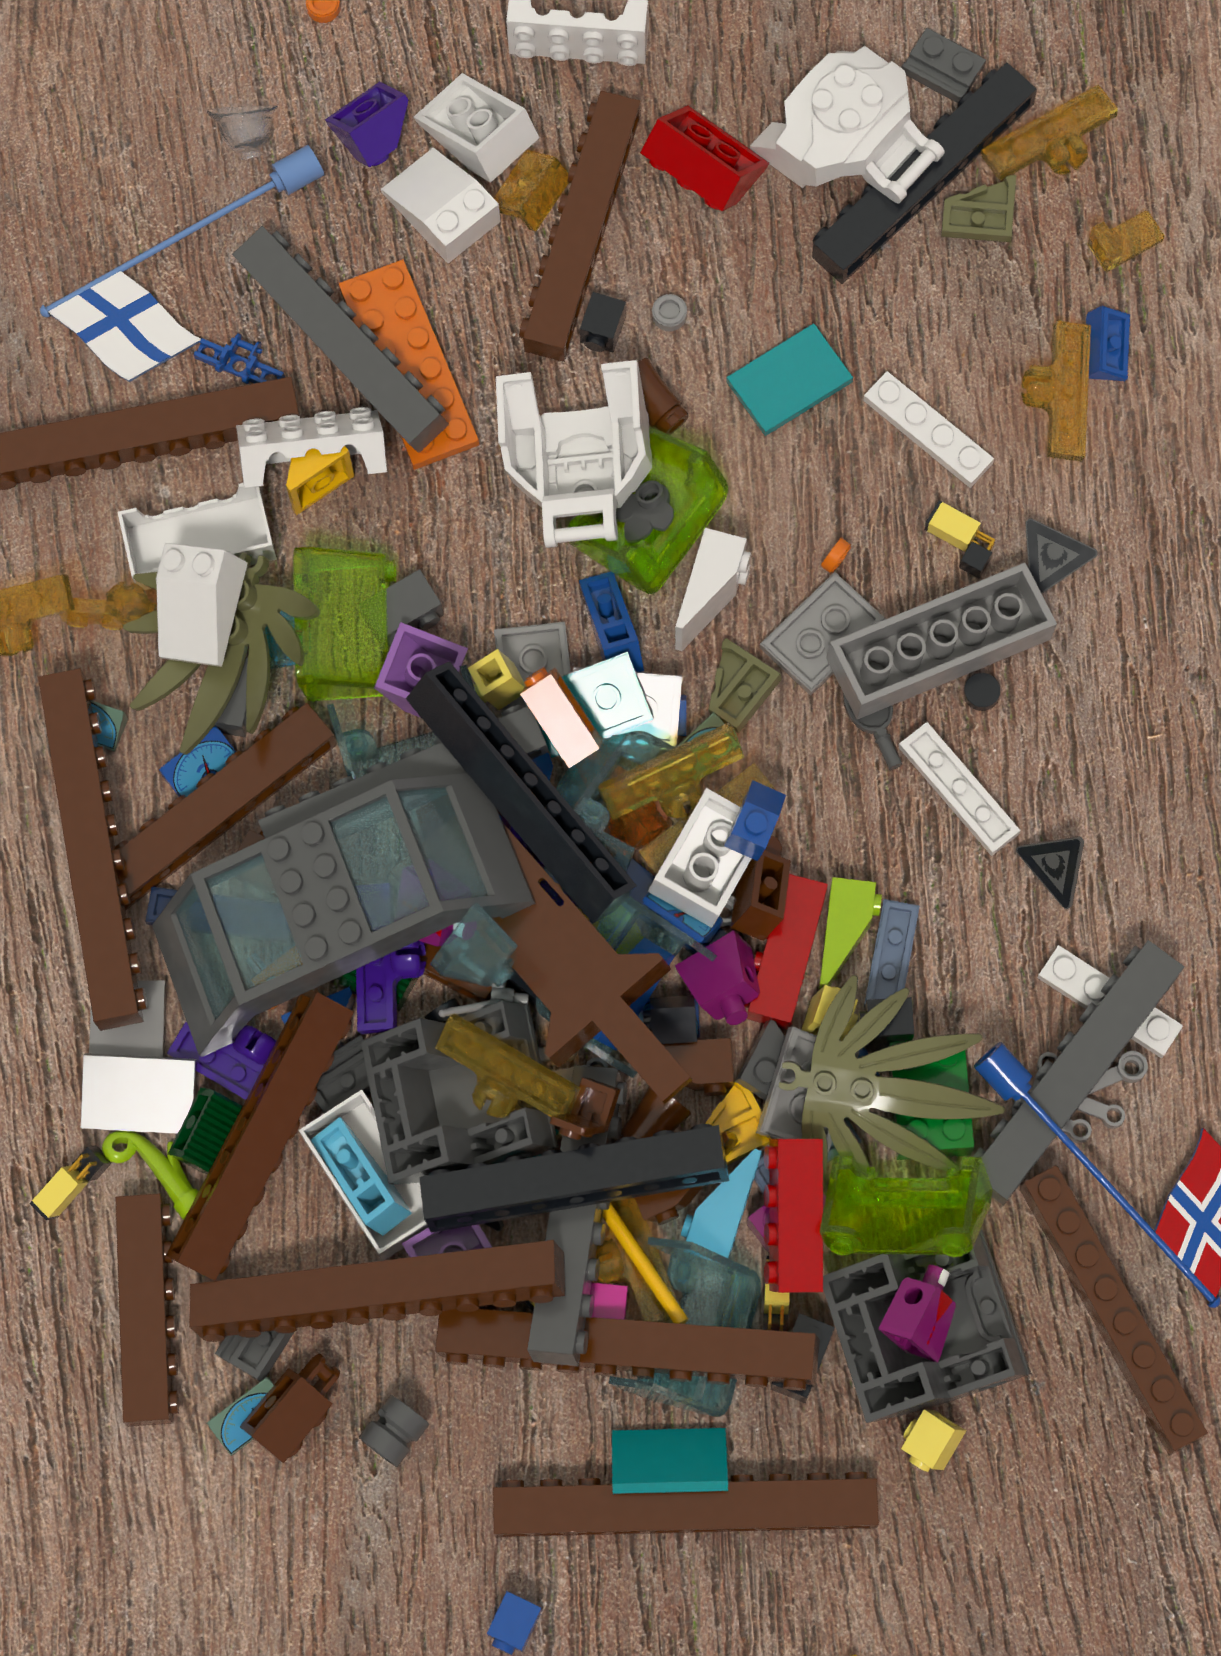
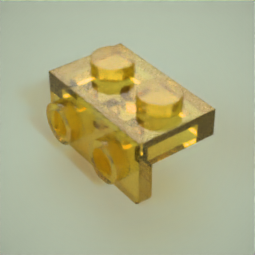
[494,150,569,231]

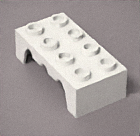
[506,0,649,66]
[236,407,387,488]
[117,483,277,592]
[299,1090,428,1261]

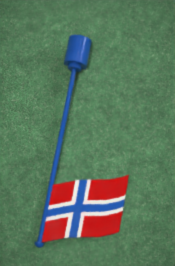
[974,1042,1221,1308]

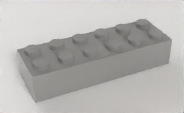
[826,563,1057,720]

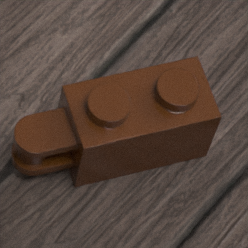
[731,835,791,941]
[240,1354,340,1463]

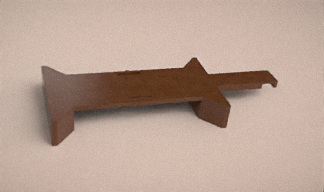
[390,812,693,1104]

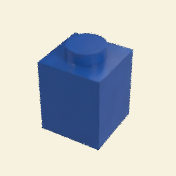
[487,1591,543,1655]

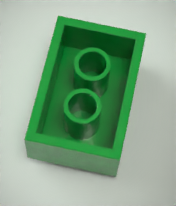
[889,1041,974,1160]

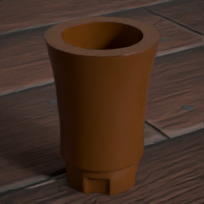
[638,358,689,438]
[614,1086,691,1143]

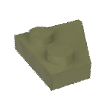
[941,175,1016,242]
[708,638,782,734]

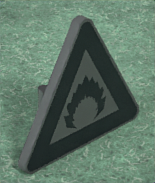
[1025,518,1098,594]
[1016,836,1084,909]

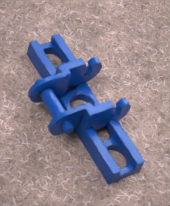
[193,333,285,384]

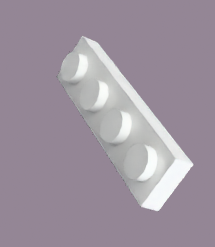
[863,371,994,488]
[898,722,1021,856]
[1037,945,1183,1058]

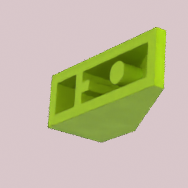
[819,877,882,990]

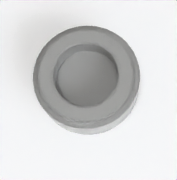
[652,294,687,331]

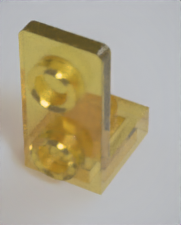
[1088,211,1165,273]

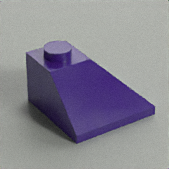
[325,82,409,167]

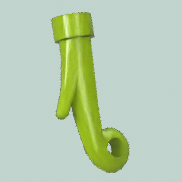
[102,1131,199,1220]

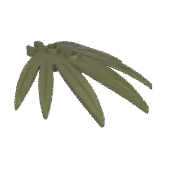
[123,552,320,755]
[778,975,1005,1190]

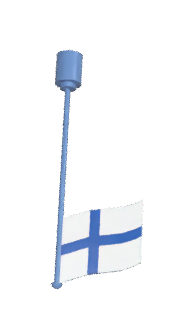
[40,145,325,382]

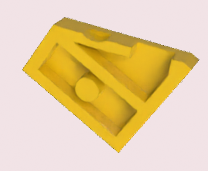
[705,1082,771,1165]

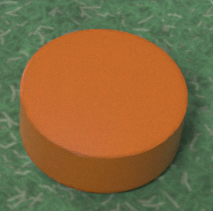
[306,0,341,23]
[821,537,852,574]

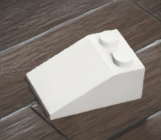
[414,73,539,183]
[381,148,501,263]
[675,528,751,651]
[156,543,248,667]
[648,788,751,928]

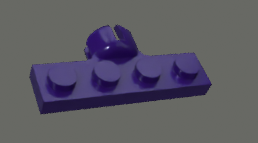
[355,884,426,1034]
[167,1022,306,1113]

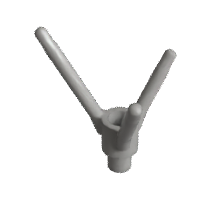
[439,948,528,1019]

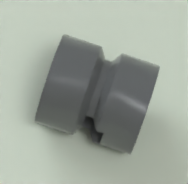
[358,1395,430,1467]

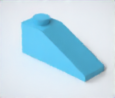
[311,1117,412,1236]
[681,1149,763,1259]

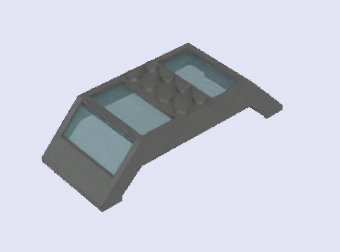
[152,773,536,1057]

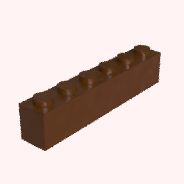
[115,1193,179,1427]

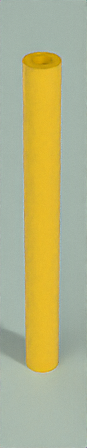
[602,1202,689,1324]

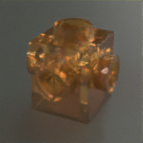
[602,791,669,854]

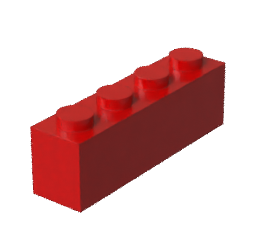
[744,874,828,1030]
[764,1139,823,1293]

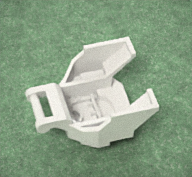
[750,46,945,203]
[496,360,652,548]

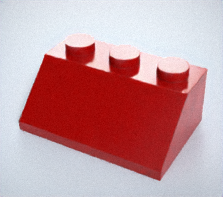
[640,105,769,211]

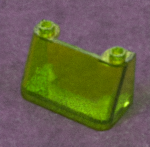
[567,426,728,594]
[293,546,397,701]
[820,1156,993,1257]

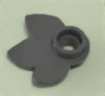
[616,481,674,543]

